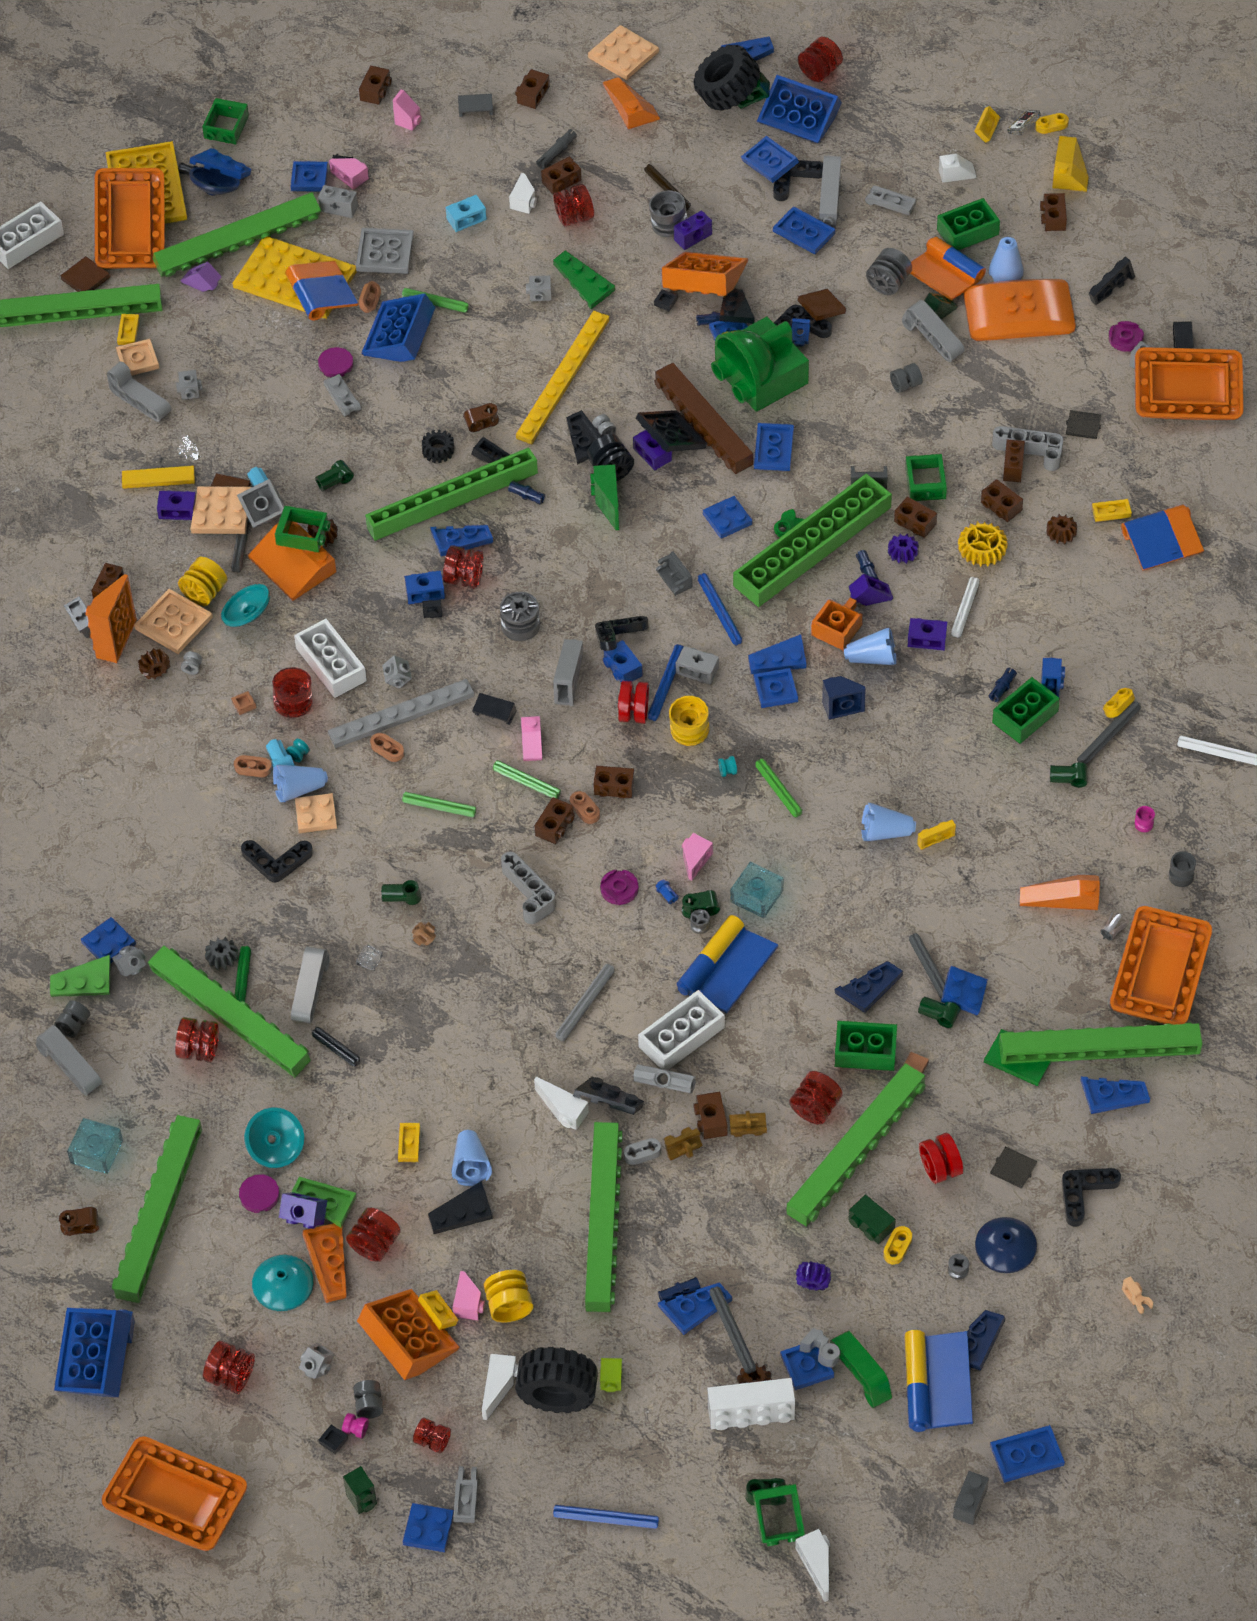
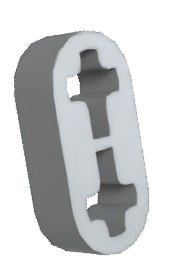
[624,1138,661,1165]

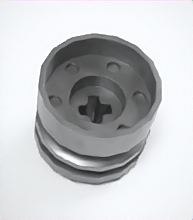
[649,190,687,237]
[866,248,912,295]
[500,592,540,641]

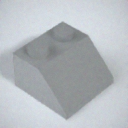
[237,479,285,528]

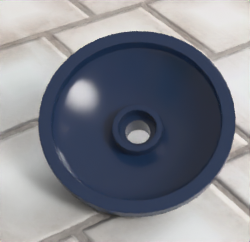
[189,167,240,196]
[975,1217,1037,1273]

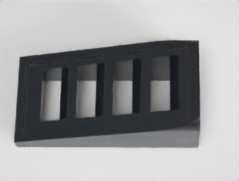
[471,437,510,463]

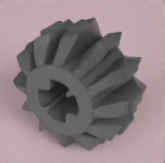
[205,936,238,970]

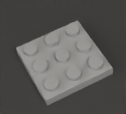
[356,228,414,274]

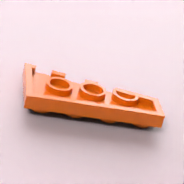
[302,1223,346,1303]

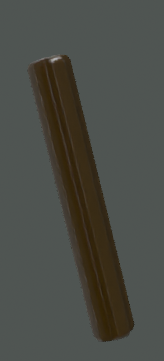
[644,164,691,211]

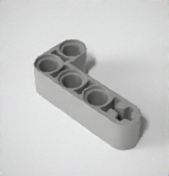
[902,300,965,362]
[107,361,172,422]
[992,426,1063,471]
[501,852,556,924]
[291,946,330,1023]
[36,1025,102,1096]

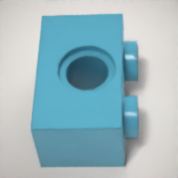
[446,195,487,232]

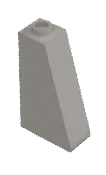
[819,156,841,226]
[553,639,583,706]

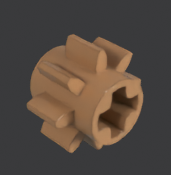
[412,922,436,946]

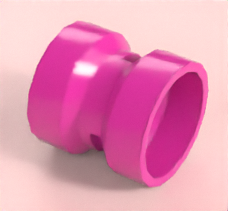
[1134,806,1155,832]
[342,1413,369,1439]

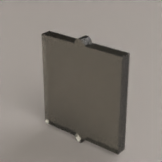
[1066,410,1101,439]
[990,1146,1037,1189]

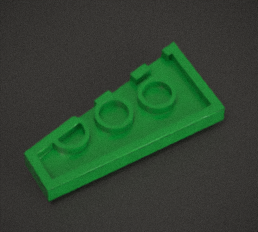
[553,250,615,309]

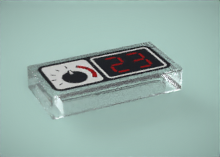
[1007,110,1041,135]

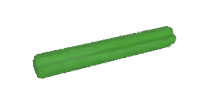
[402,288,469,313]
[756,759,802,818]
[493,760,561,799]
[402,792,476,817]

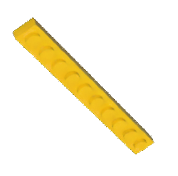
[516,310,610,444]

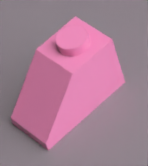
[393,89,422,131]
[329,158,369,190]
[521,716,542,761]
[682,833,713,881]
[453,1271,485,1320]

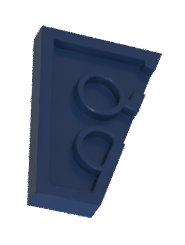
[835,961,903,1013]
[967,1310,1005,1371]

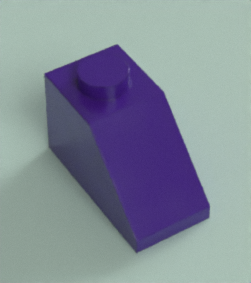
[848,574,893,606]

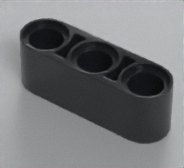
[1173,321,1194,349]

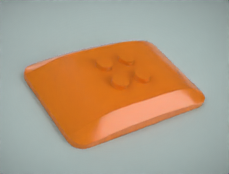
[95,168,165,269]
[963,279,1076,341]
[1135,347,1243,420]
[1110,906,1212,1025]
[101,1436,247,1551]

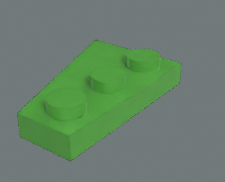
[50,955,110,997]
[292,1176,356,1228]

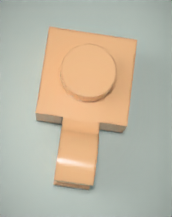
[1122,1276,1153,1314]

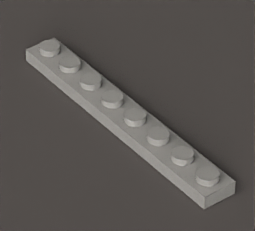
[328,679,474,748]

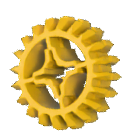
[958,521,1008,567]

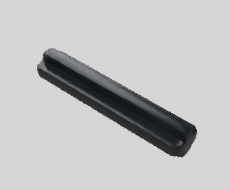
[312,1027,360,1067]

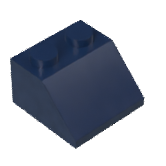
[822,676,866,720]

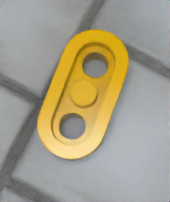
[1035,113,1069,134]
[1103,688,1135,718]
[883,1226,912,1265]

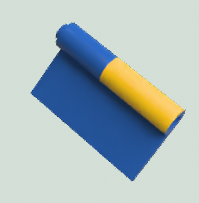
[677,915,778,1013]
[904,1330,973,1432]

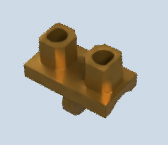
[729,1110,767,1137]
[664,1127,703,1161]

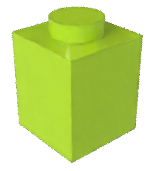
[600,1358,622,1392]

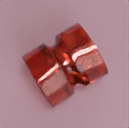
[413,1417,451,1454]

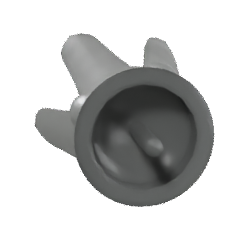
[1100,913,1128,940]

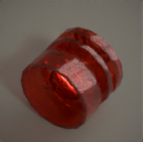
[798,36,843,82]
[553,184,594,227]
[443,545,484,589]
[272,667,313,718]
[175,1017,219,1063]
[789,1071,843,1125]
[346,1207,401,1262]
[203,1340,255,1394]

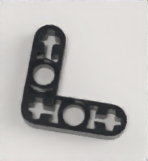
[773,160,823,201]
[774,304,832,338]
[595,616,649,651]
[241,840,313,883]
[1062,1168,1121,1227]

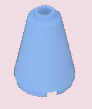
[989,237,1024,282]
[844,628,896,665]
[273,764,328,802]
[861,803,916,841]
[451,1130,492,1186]

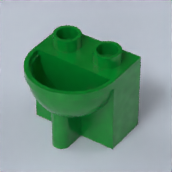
[711,316,809,412]

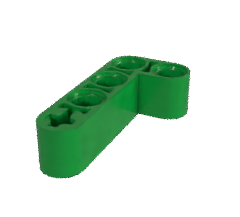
[830,1331,892,1408]

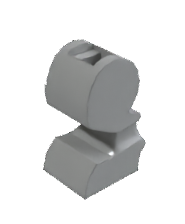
[800,1328,840,1367]

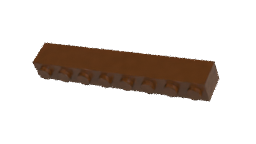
[654,363,753,474]

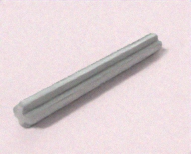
[555,964,614,1041]

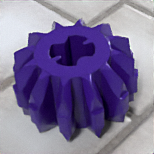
[888,533,919,564]
[796,1261,831,1291]

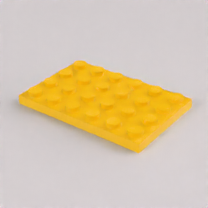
[105,141,187,224]
[232,237,357,319]

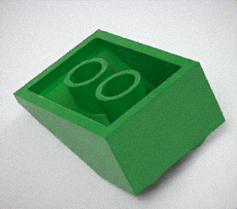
[590,465,619,530]

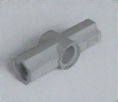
[633,1064,696,1093]

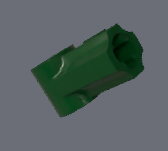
[315,460,354,491]
[1050,762,1088,788]
[381,880,421,905]
[918,996,961,1028]

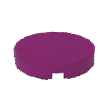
[1108,321,1144,352]
[318,347,353,378]
[600,870,639,905]
[239,1174,279,1213]

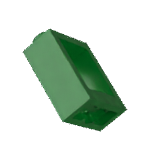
[202,98,249,145]
[905,454,947,501]
[275,506,330,552]
[752,1483,805,1546]

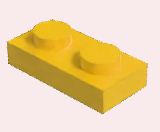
[974,106,1000,143]
[117,314,140,345]
[1092,499,1132,522]
[917,820,956,850]
[398,1123,420,1162]
[418,1290,458,1330]

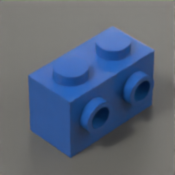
[1041,657,1065,697]

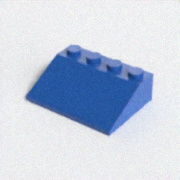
[757,75,842,144]
[361,293,436,362]
[54,1308,131,1398]

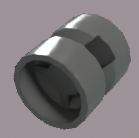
[890,363,923,393]
[1169,851,1196,887]
[54,1000,90,1038]
[353,1380,383,1419]

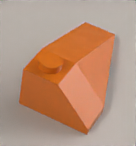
[603,77,660,129]
[1020,875,1100,910]

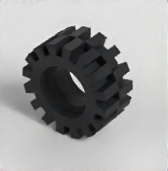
[422,430,454,463]

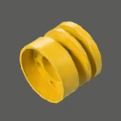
[178,557,228,606]
[669,696,710,746]
[483,1270,533,1323]

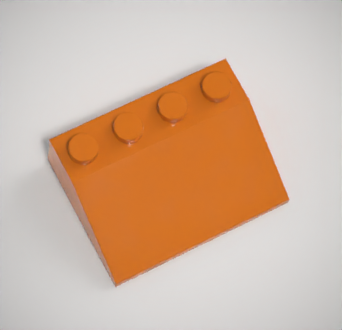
[662,252,748,296]
[248,522,336,601]
[86,574,137,663]
[357,1289,459,1380]

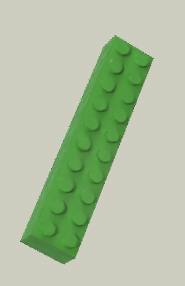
[733,474,892,607]

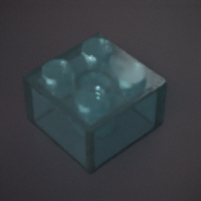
[730,861,784,918]
[67,1118,123,1174]

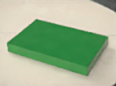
[984,1029,1052,1086]

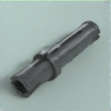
[536,129,577,169]

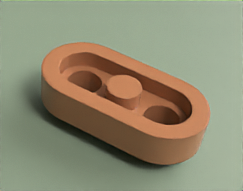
[358,281,381,313]
[370,733,404,762]
[234,755,272,777]
[570,791,600,824]

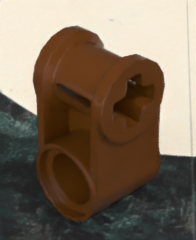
[463,403,499,432]
[59,1207,99,1236]

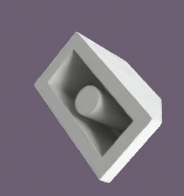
[939,154,976,183]
[509,173,537,214]

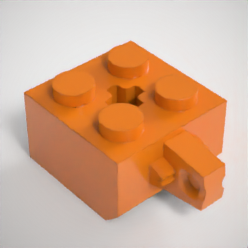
[811,598,863,651]

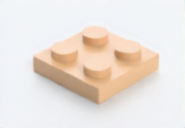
[116,339,159,376]
[295,793,337,833]

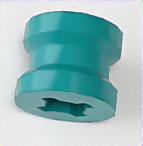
[286,738,310,763]
[718,756,737,777]

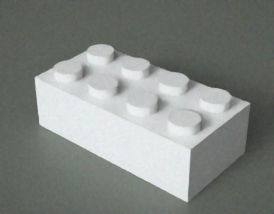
[0,201,64,269]
[294,619,367,698]
[638,990,725,1070]
[707,1378,795,1430]

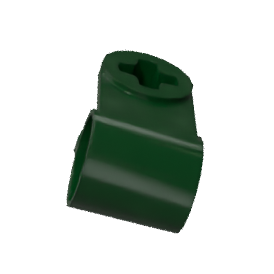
[682,890,720,919]
[745,1478,787,1506]

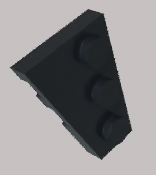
[1089,256,1136,305]
[719,288,755,324]
[566,410,602,465]
[573,1076,644,1115]
[428,1181,493,1234]

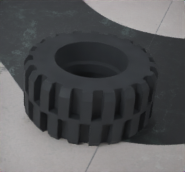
[693,45,760,111]
[515,1347,598,1413]

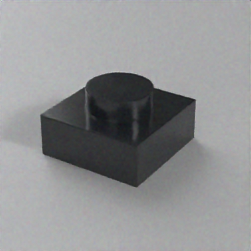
[654,289,678,311]
[422,600,442,618]
[318,1424,348,1454]

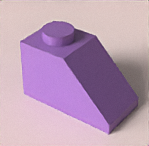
[180,262,221,292]

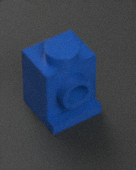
[792,318,811,347]

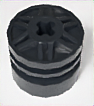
[587,434,634,481]

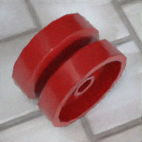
[618,680,649,724]
[919,1132,963,1184]

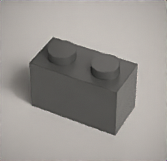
[953,1471,989,1525]

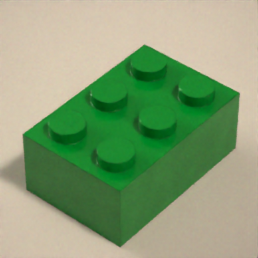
[937,198,1000,251]
[992,677,1060,744]
[834,1020,897,1071]

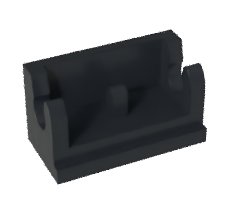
[472,693,517,725]

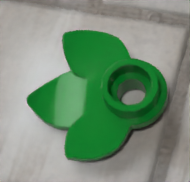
[774,509,804,537]

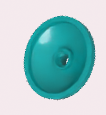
[221,584,270,627]
[244,1107,304,1168]
[252,1255,314,1311]

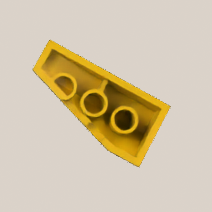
[1052,136,1089,192]

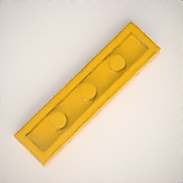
[122,466,195,489]

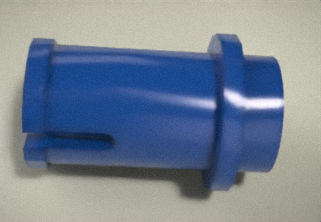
[655,879,679,904]

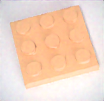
[588,25,659,80]
[190,486,251,534]
[134,589,213,654]

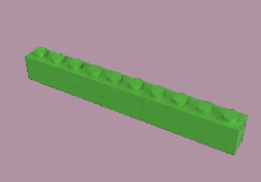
[153,192,321,277]
[0,284,162,327]
[365,447,538,541]
[148,946,311,1078]
[999,1023,1202,1064]
[787,1063,926,1227]
[112,1115,202,1303]
[585,1122,623,1312]

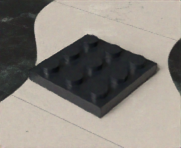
[635,410,708,452]

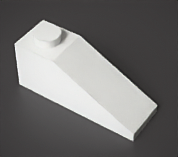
[534,1077,589,1130]
[482,1354,518,1420]
[795,1529,830,1602]

